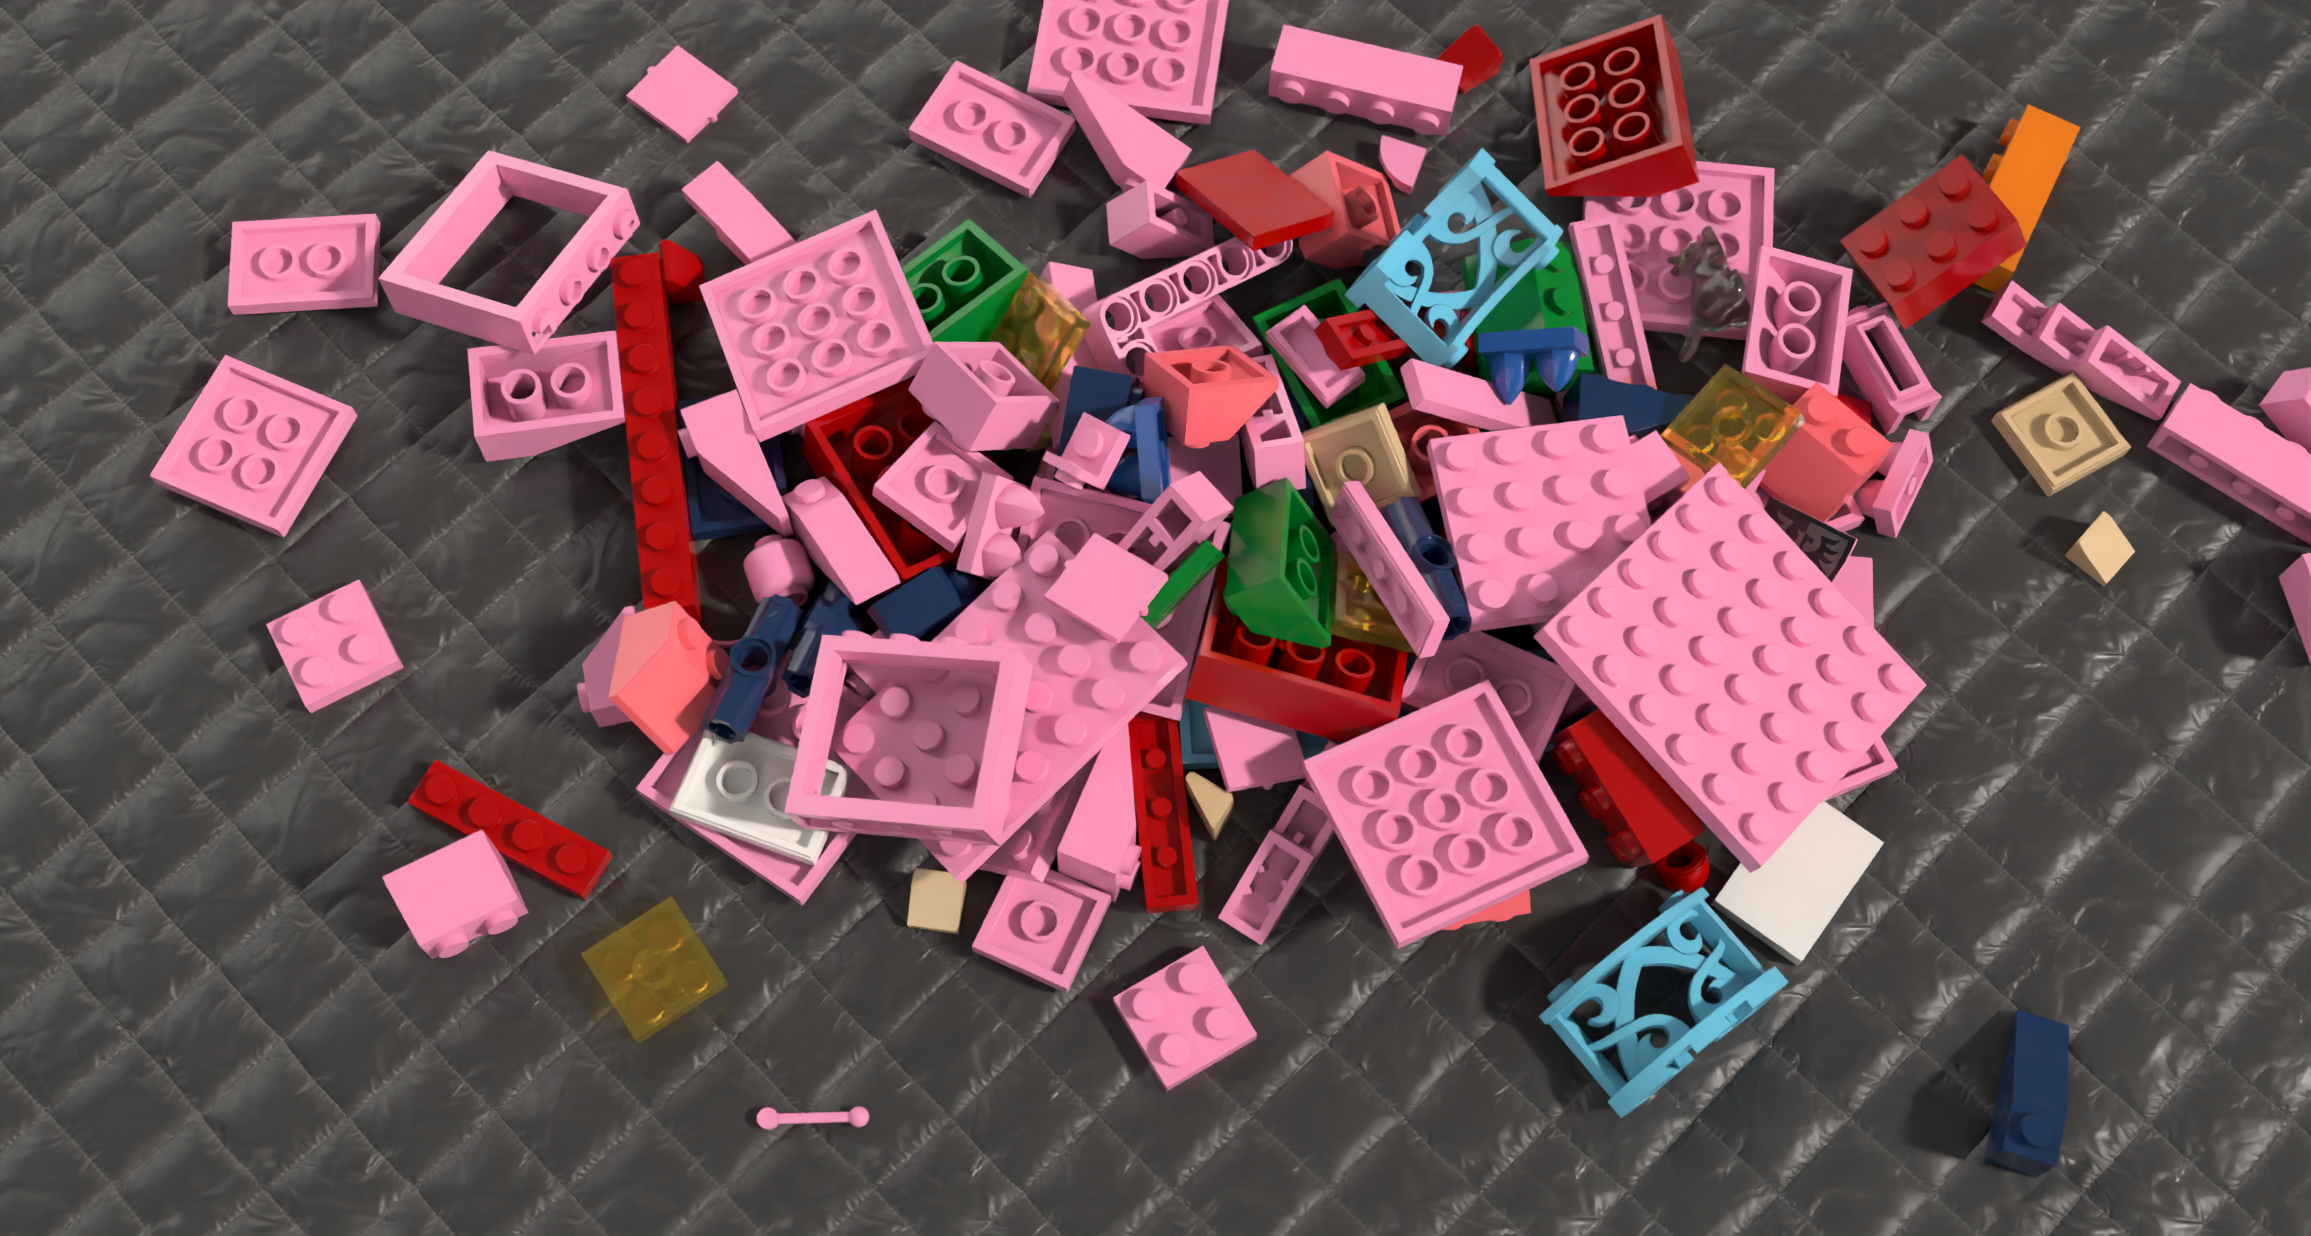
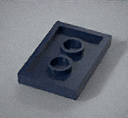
[678,393,789,541]

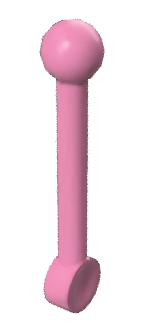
[757,1106,869,1131]

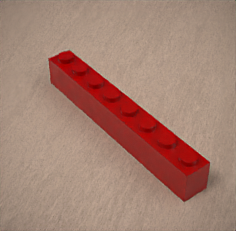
[610,252,704,627]

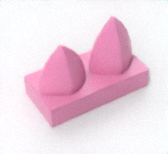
[1853,429,1933,538]
[956,472,1045,581]

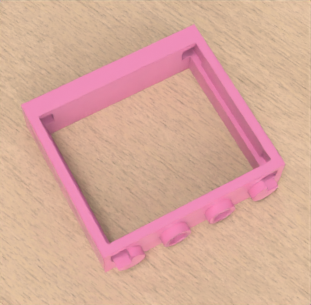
[378,150,640,355]
[784,630,1033,846]

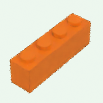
[1973,104,2081,294]

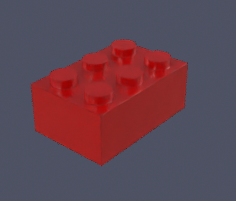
[1840,155,2027,330]
[1550,708,1706,869]

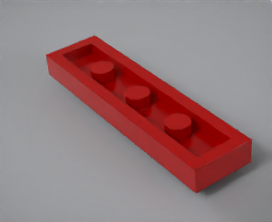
[1314,302,1445,371]
[1128,711,1198,914]
[407,759,613,901]

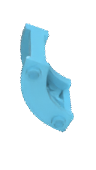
[1345,148,1564,369]
[1539,887,1789,1118]

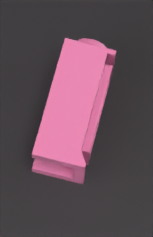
[1842,302,1942,435]

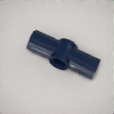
[1381,497,1472,641]
[781,579,870,698]
[701,594,804,744]

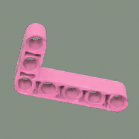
[1080,236,1293,388]

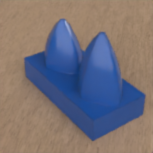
[1479,326,1589,405]
[1105,397,1171,504]

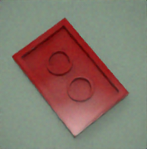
[1175,150,1334,251]

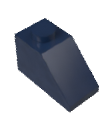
[867,565,984,642]

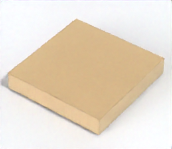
[1991,372,2131,497]
[1301,402,1422,527]

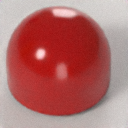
[1655,841,1710,893]

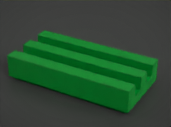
[1140,540,1226,630]

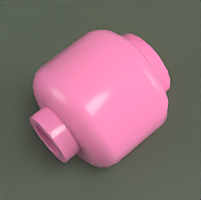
[743,534,815,607]

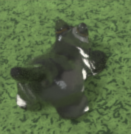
[1667,226,1751,362]

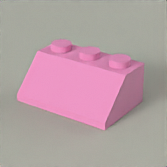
[1741,245,1853,412]

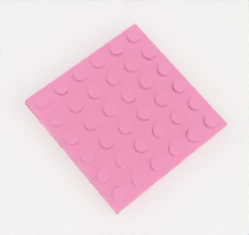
[1533,462,1926,873]

